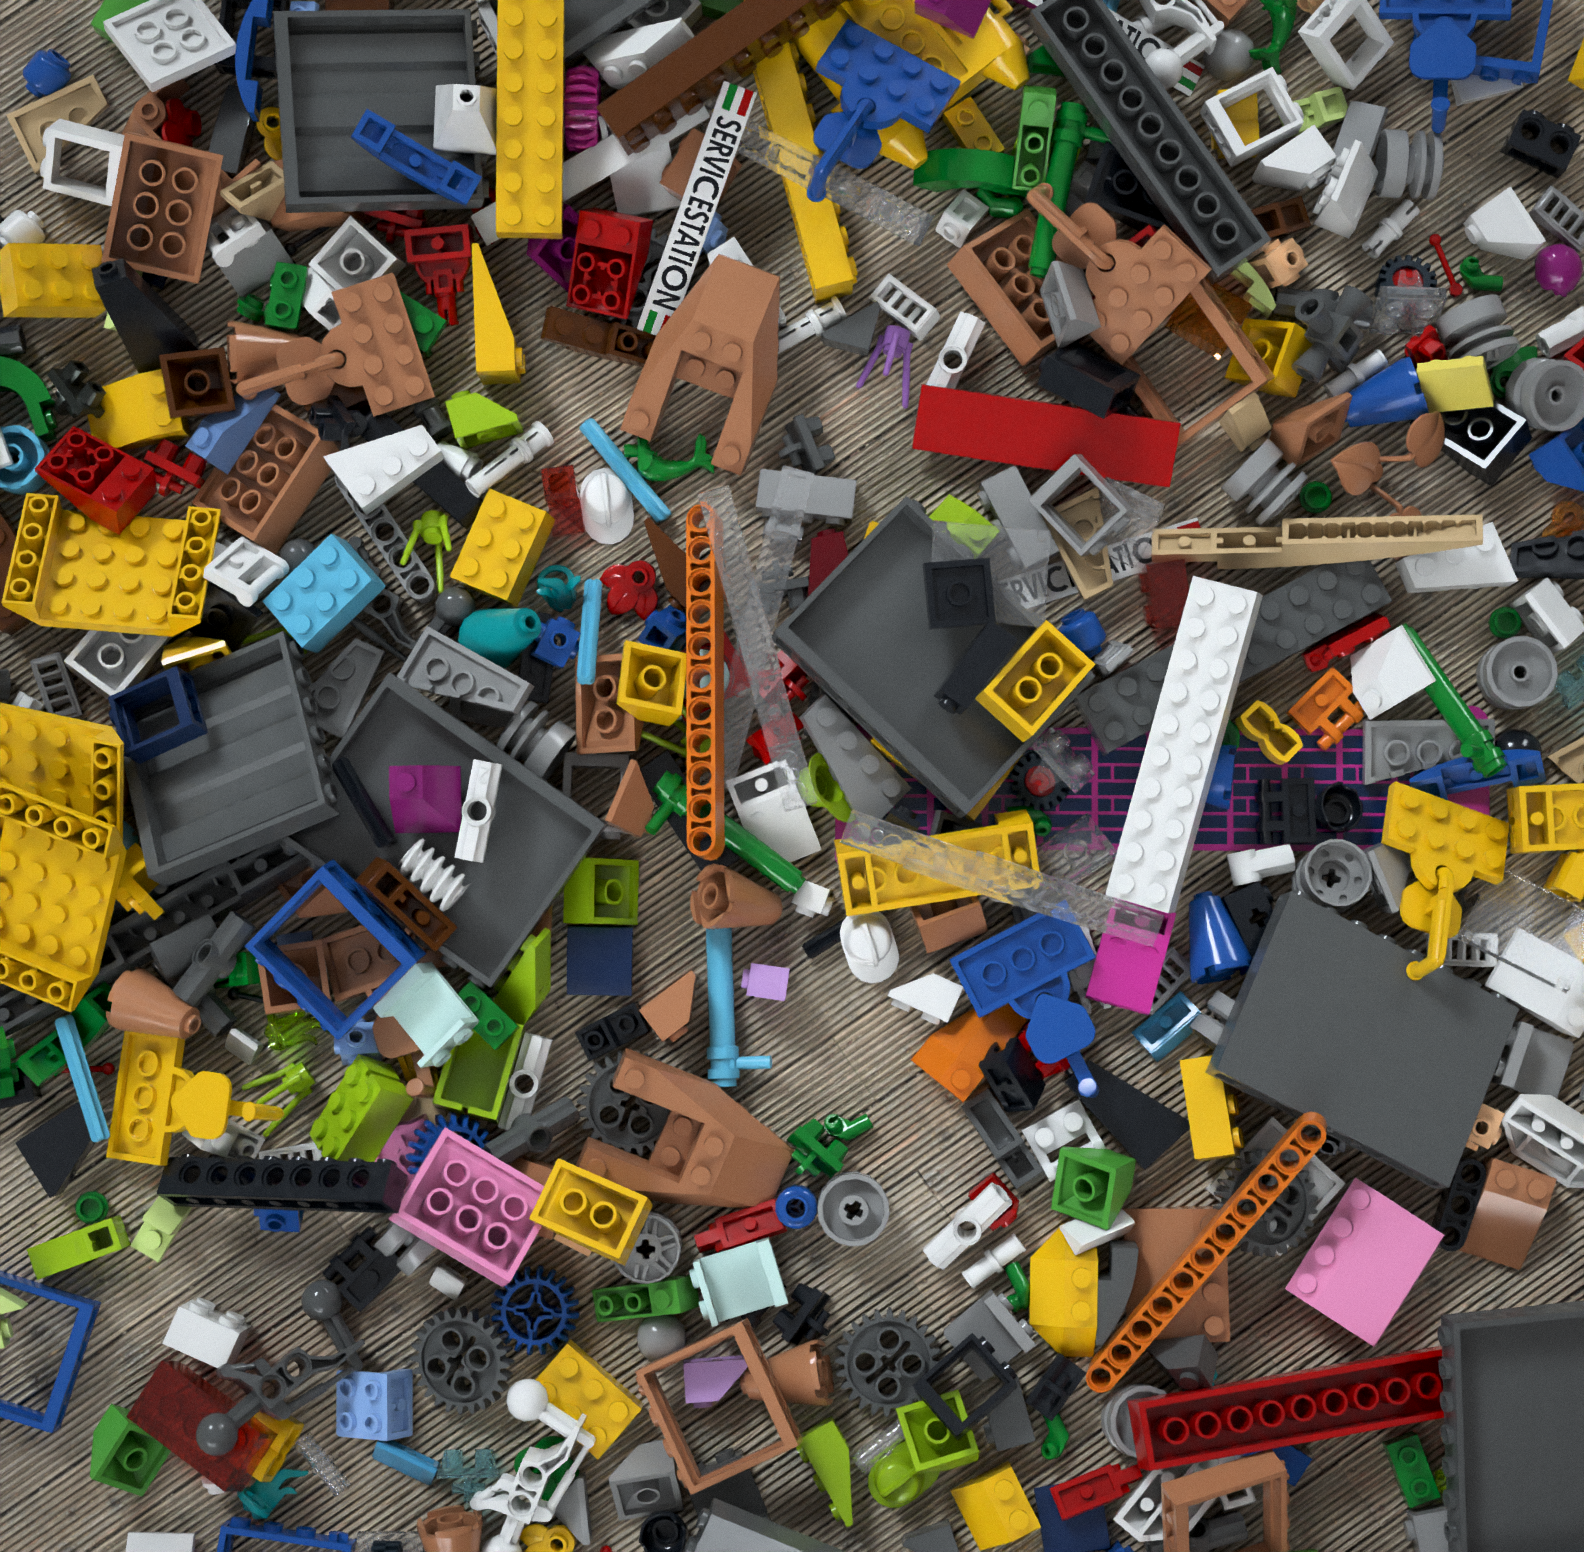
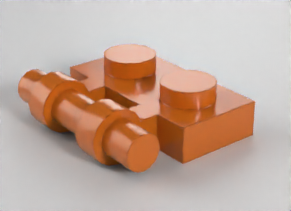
[1286,666,1365,751]

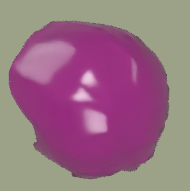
[1535,244,1583,297]

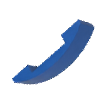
[235,0,274,122]
[350,109,482,206]
[1409,749,1547,800]

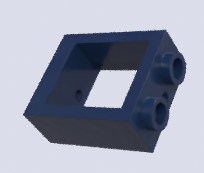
[108,666,208,764]

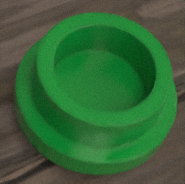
[236,294,265,322]
[1299,481,1332,514]
[1488,607,1522,639]
[75,1191,109,1224]

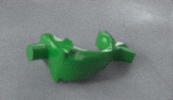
[1248,0,1297,74]
[624,433,715,482]

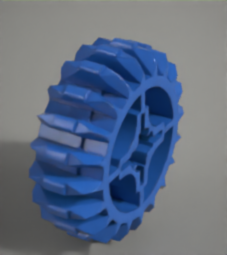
[405,1112,490,1174]
[491,1265,580,1355]

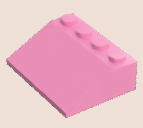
[388,1127,544,1287]
[1285,1178,1445,1347]

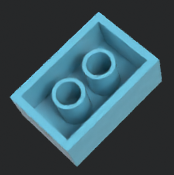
[262,533,386,653]

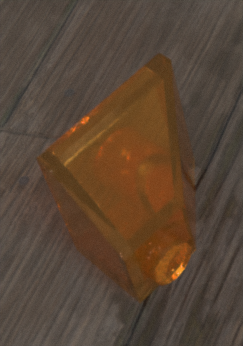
[1165,277,1252,360]

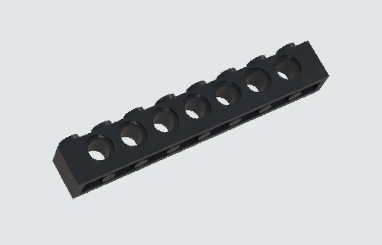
[157,1154,408,1213]

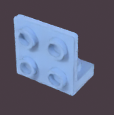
[336,1369,413,1441]

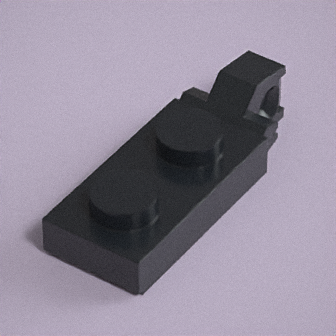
[518,612,557,704]

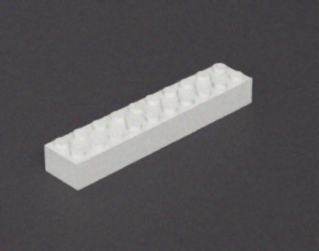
[1105,576,1263,913]

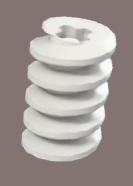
[398,838,471,912]

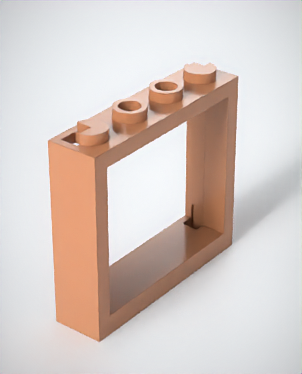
[1105,277,1275,447]
[635,1318,803,1495]
[1161,1449,1290,1552]

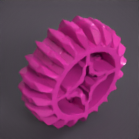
[564,65,602,154]

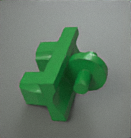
[786,1118,848,1179]

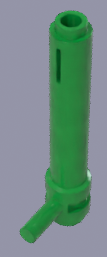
[1028,102,1112,279]
[1398,623,1507,778]
[645,771,806,894]

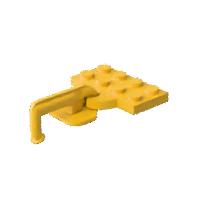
[1381,781,1510,981]
[106,1031,284,1166]

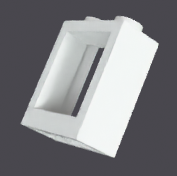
[1298,0,1394,90]
[1200,67,1304,167]
[40,118,125,206]

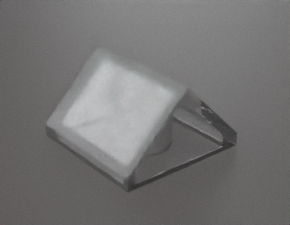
[1036,813,1117,891]

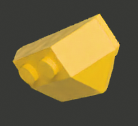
[1029,1224,1098,1357]

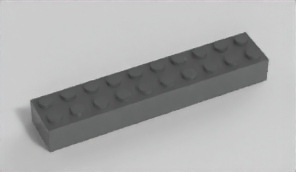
[1028,0,1272,285]
[1073,560,1392,756]

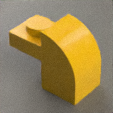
[116,842,164,920]

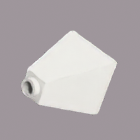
[433,84,497,155]

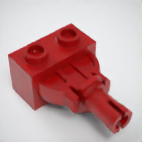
[404,224,474,326]

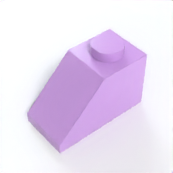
[741,963,790,1001]
[683,1355,748,1408]

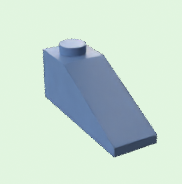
[185,388,281,475]

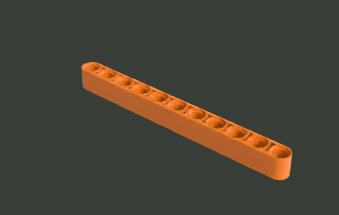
[686,504,725,861]
[1086,1112,1327,1393]

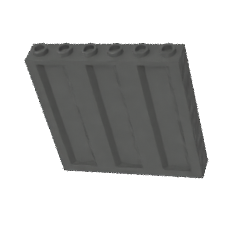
[273,9,489,213]
[116,631,340,887]

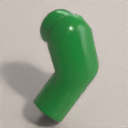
[976,189,1023,219]
[1459,256,1503,292]
[1007,805,1052,837]
[824,1113,873,1141]
[1004,1261,1030,1312]
[1041,1412,1069,1460]

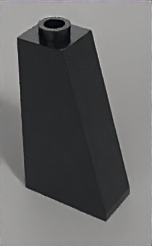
[92,258,200,374]
[1062,1059,1190,1170]

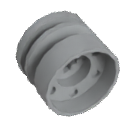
[1375,129,1444,200]
[1435,294,1521,369]
[1221,438,1308,525]
[497,701,576,781]
[1291,839,1372,914]
[614,1210,683,1284]

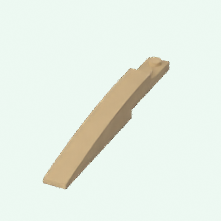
[1151,514,1483,569]

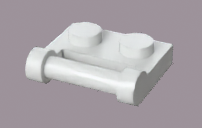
[206,206,266,267]
[203,536,289,607]
[1021,1099,1106,1182]

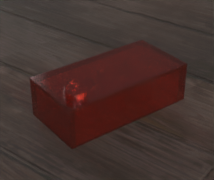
[126,1360,278,1492]

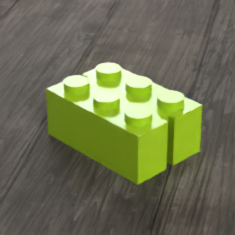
[432,1023,525,1124]
[309,1054,413,1162]

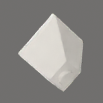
[1463,187,1546,260]
[1350,625,1436,720]

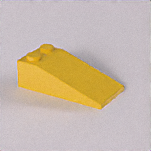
[472,243,526,385]

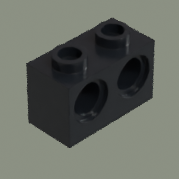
[1500,109,1582,179]

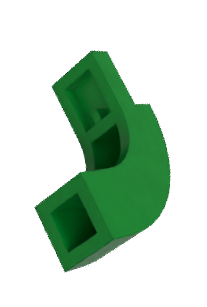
[913,148,1027,199]
[0,356,58,442]
[15,982,112,1087]

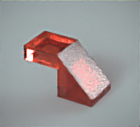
[541,465,585,537]

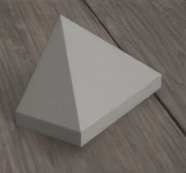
[554,1472,592,1545]

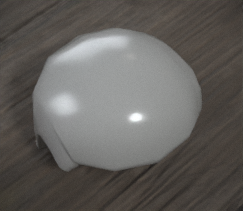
[1203,28,1254,81]
[637,1314,686,1362]

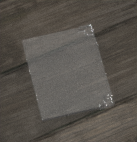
[927,520,1051,627]
[1457,869,1584,994]

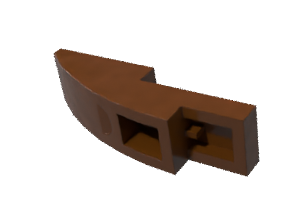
[1251,195,1311,239]
[540,306,656,367]

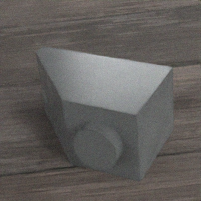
[1146,1334,1218,1390]
[983,1376,1036,1451]

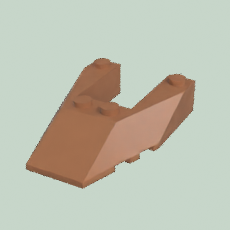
[620,254,780,476]
[575,1048,794,1208]

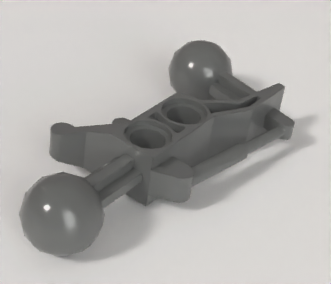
[279,536,476,663]
[196,1280,365,1456]

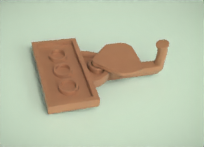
[1026,183,1212,365]
[236,272,435,417]
[322,925,449,1099]

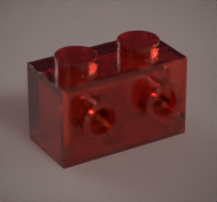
[1138,559,1189,632]

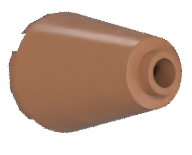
[227,320,306,386]
[690,863,783,929]
[106,967,201,1039]
[740,1339,834,1406]
[417,1505,483,1552]

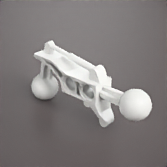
[1139,0,1224,89]
[470,1378,596,1552]

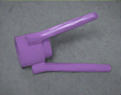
[856,325,913,409]

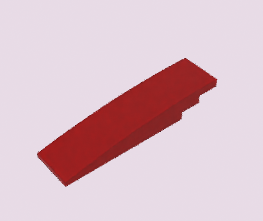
[912,384,1181,487]

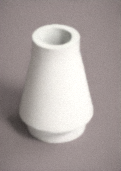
[438,441,483,481]

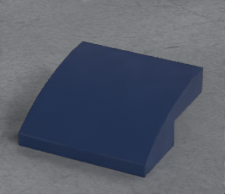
[567,925,633,996]
[1034,1484,1110,1552]

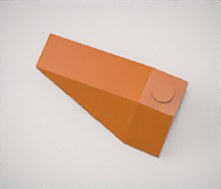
[911,1004,1028,1102]

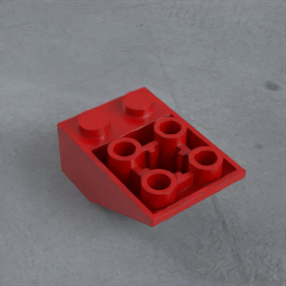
[566,207,653,319]
[35,426,157,535]

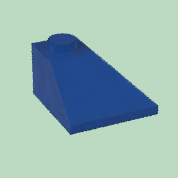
[1528,418,1584,492]

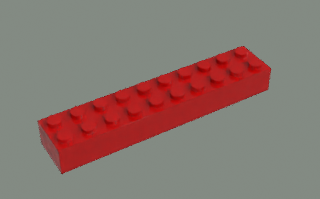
[1127,1346,1444,1471]

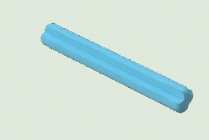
[579,418,671,523]
[576,579,602,685]
[54,1015,110,1142]

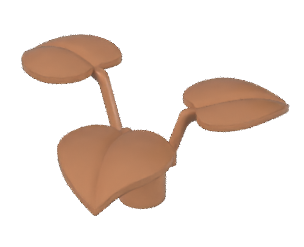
[1330,411,1445,561]

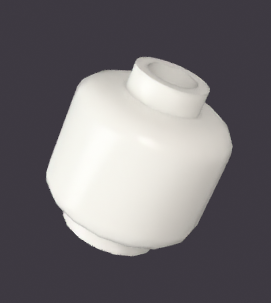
[0,210,45,248]

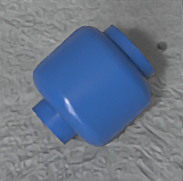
[23,49,71,98]
[1059,608,1106,658]
[775,1185,818,1229]

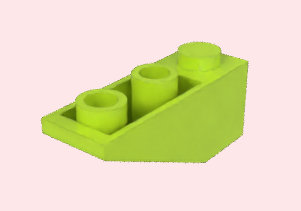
[494,927,551,1025]
[26,1215,131,1280]
[796,1416,853,1527]

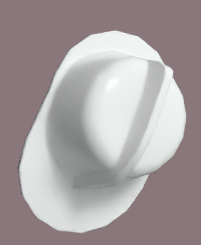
[580,468,634,544]
[840,911,899,983]

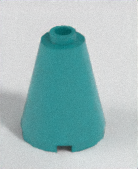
[458,608,541,669]

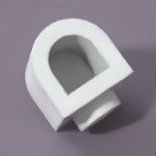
[791,880,834,918]

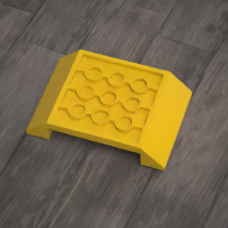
[1,493,222,637]
[0,702,124,841]
[0,781,127,1012]

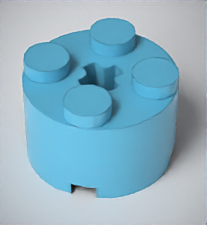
[0,425,50,496]

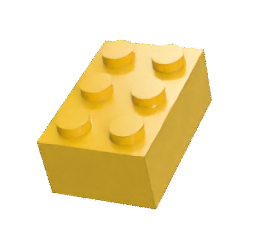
[0,243,106,318]
[450,488,556,608]
[975,620,1095,743]
[1179,1056,1245,1161]
[535,1339,644,1459]

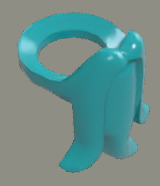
[536,565,581,612]
[237,1469,309,1519]

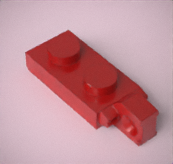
[1301,612,1391,672]
[694,1199,787,1253]
[1050,1463,1143,1521]

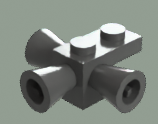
[1292,285,1372,384]

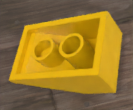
[87,369,191,451]
[529,1158,653,1266]

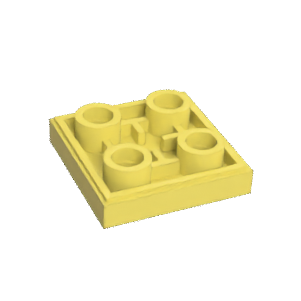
[1417,356,1494,413]

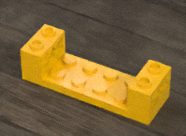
[1506,783,1584,854]
[834,809,1041,916]

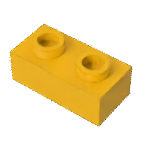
[943,96,1005,153]

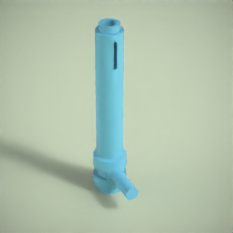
[706,928,772,1087]

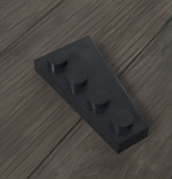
[1510,530,1584,579]

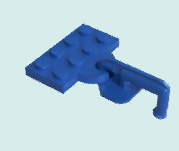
[1379,0,1512,134]
[807,19,961,202]
[949,899,1099,1098]

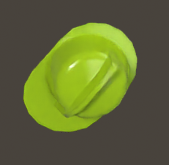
[794,753,856,823]
[868,1441,940,1508]

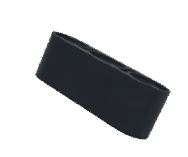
[1431,1157,1486,1252]

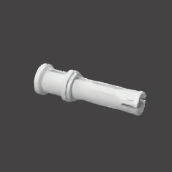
[778,296,848,354]
[465,421,554,498]

